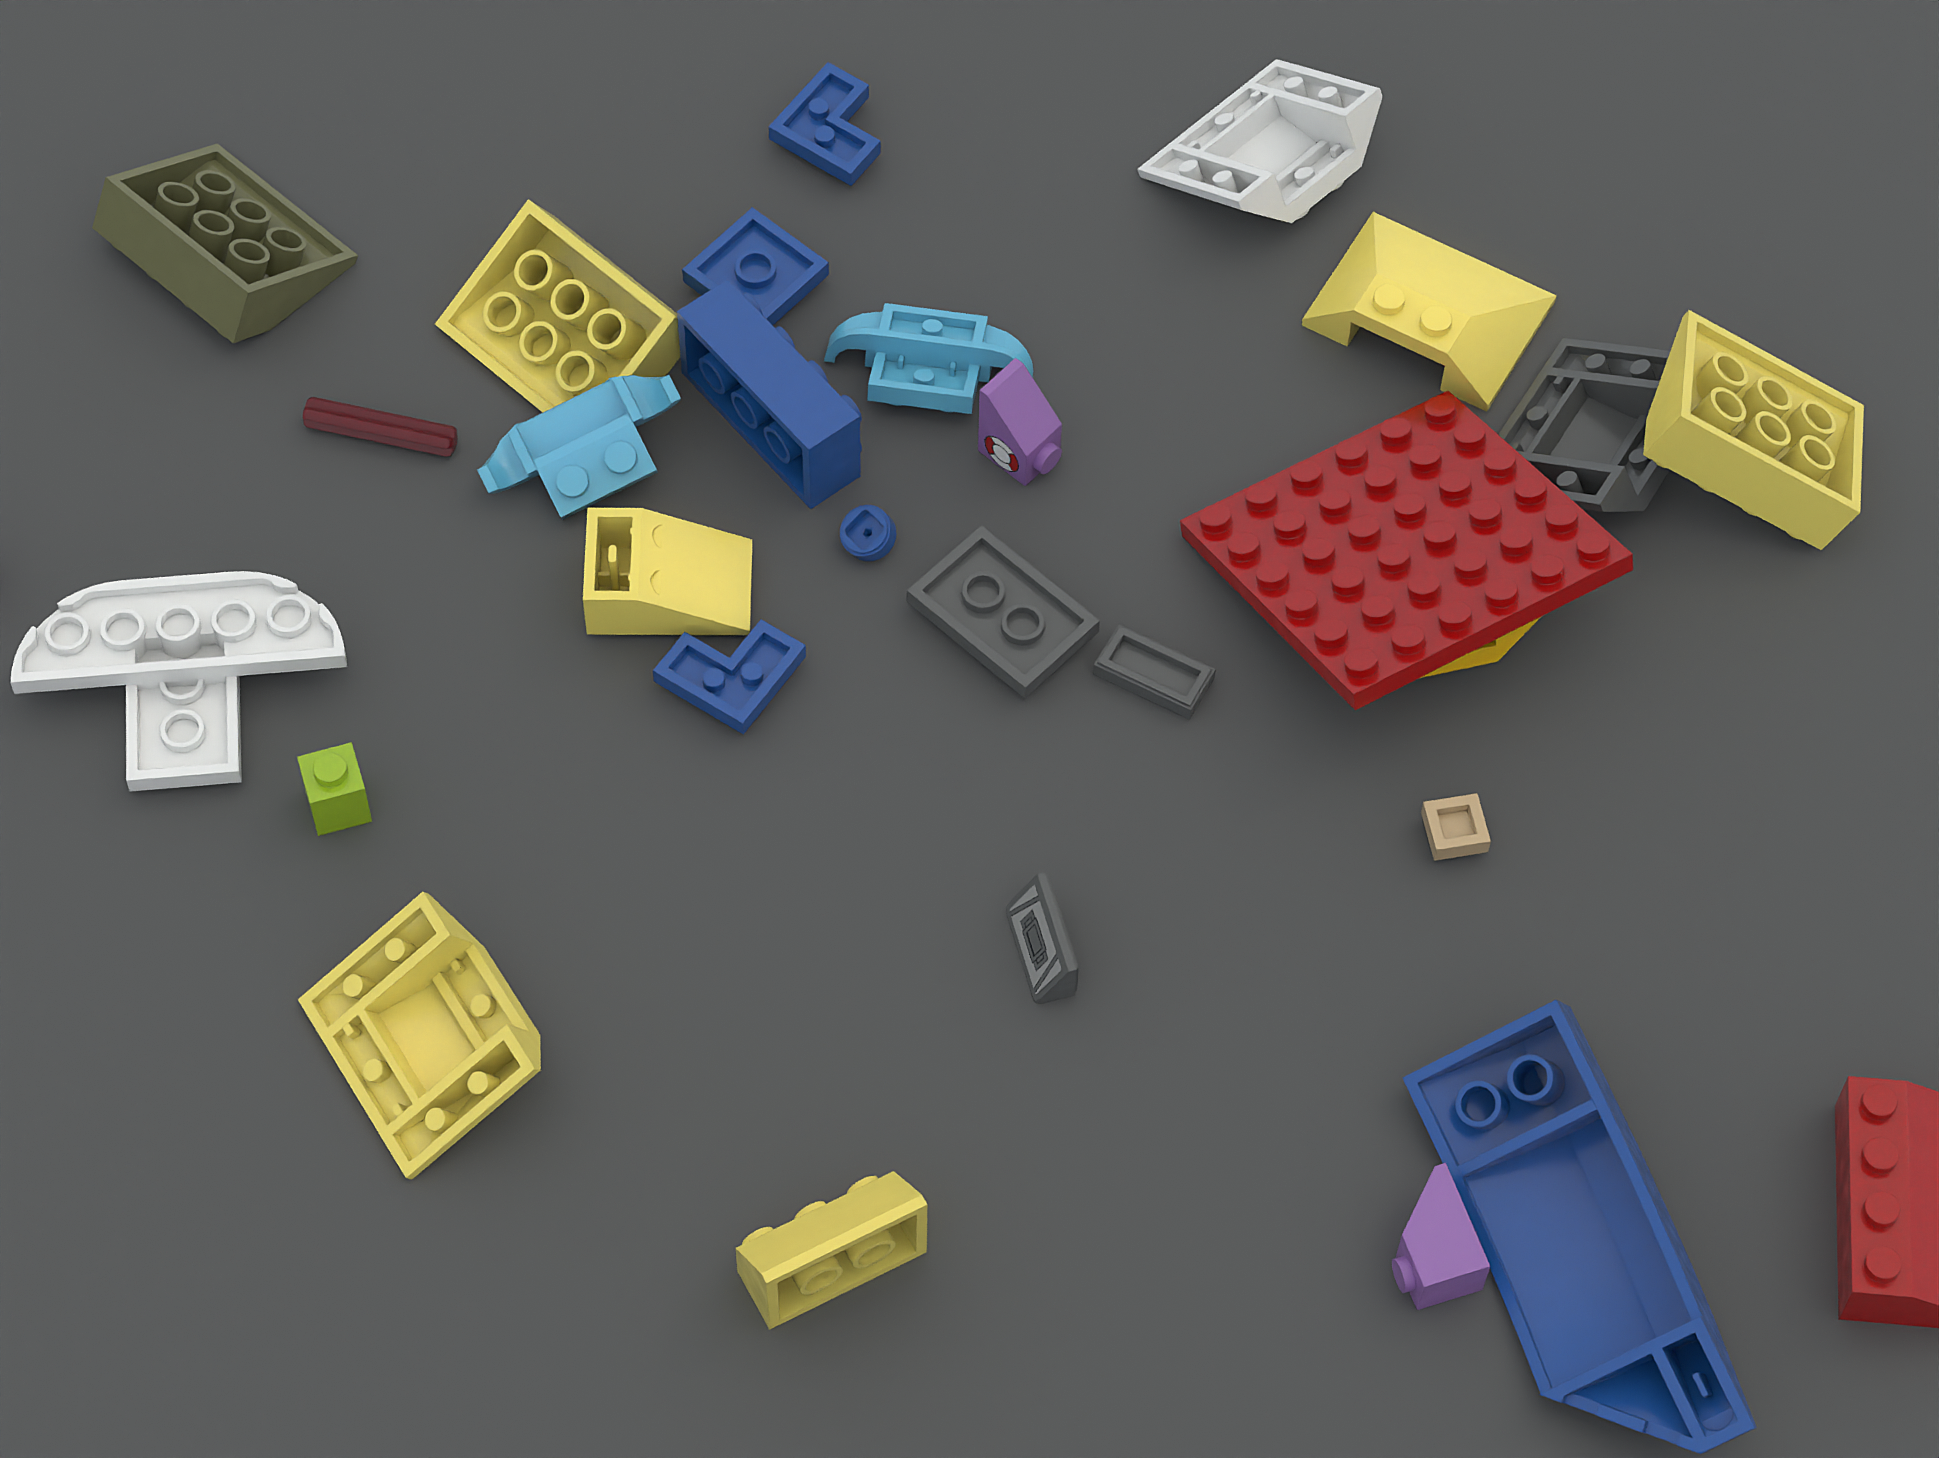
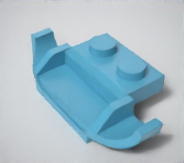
[824,303,1034,414]
[477,375,681,520]

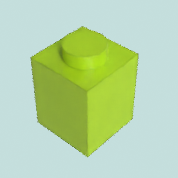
[297,742,372,836]

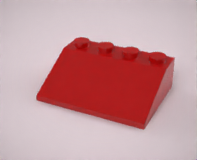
[1835,1076,1939,1328]

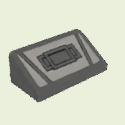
[1006,872,1079,1004]

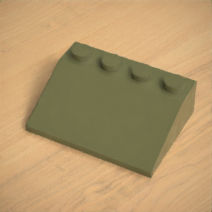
[92,143,358,343]

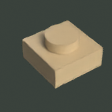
[1421,793,1491,861]

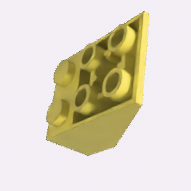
[583,508,753,635]

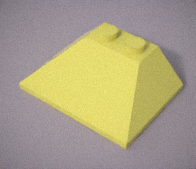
[1302,212,1557,412]
[298,892,541,1180]

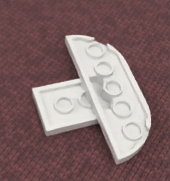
[10,571,347,791]

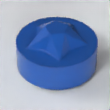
[840,505,896,561]

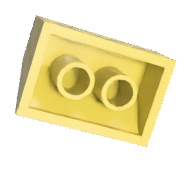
[736,1171,928,1330]

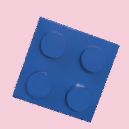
[682,207,829,325]

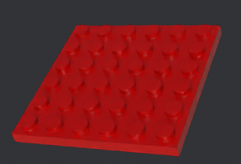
[1180,391,1633,710]

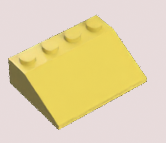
[435,199,680,412]
[1643,310,1864,550]

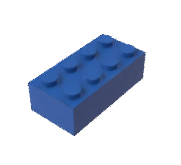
[677,279,862,509]

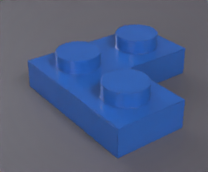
[768,62,881,186]
[653,619,806,735]

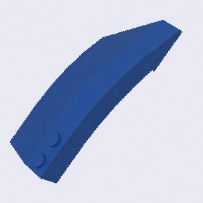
[1403,1000,1757,1454]

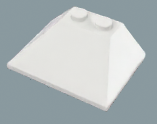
[1137,59,1383,223]

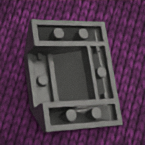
[1498,338,1670,512]

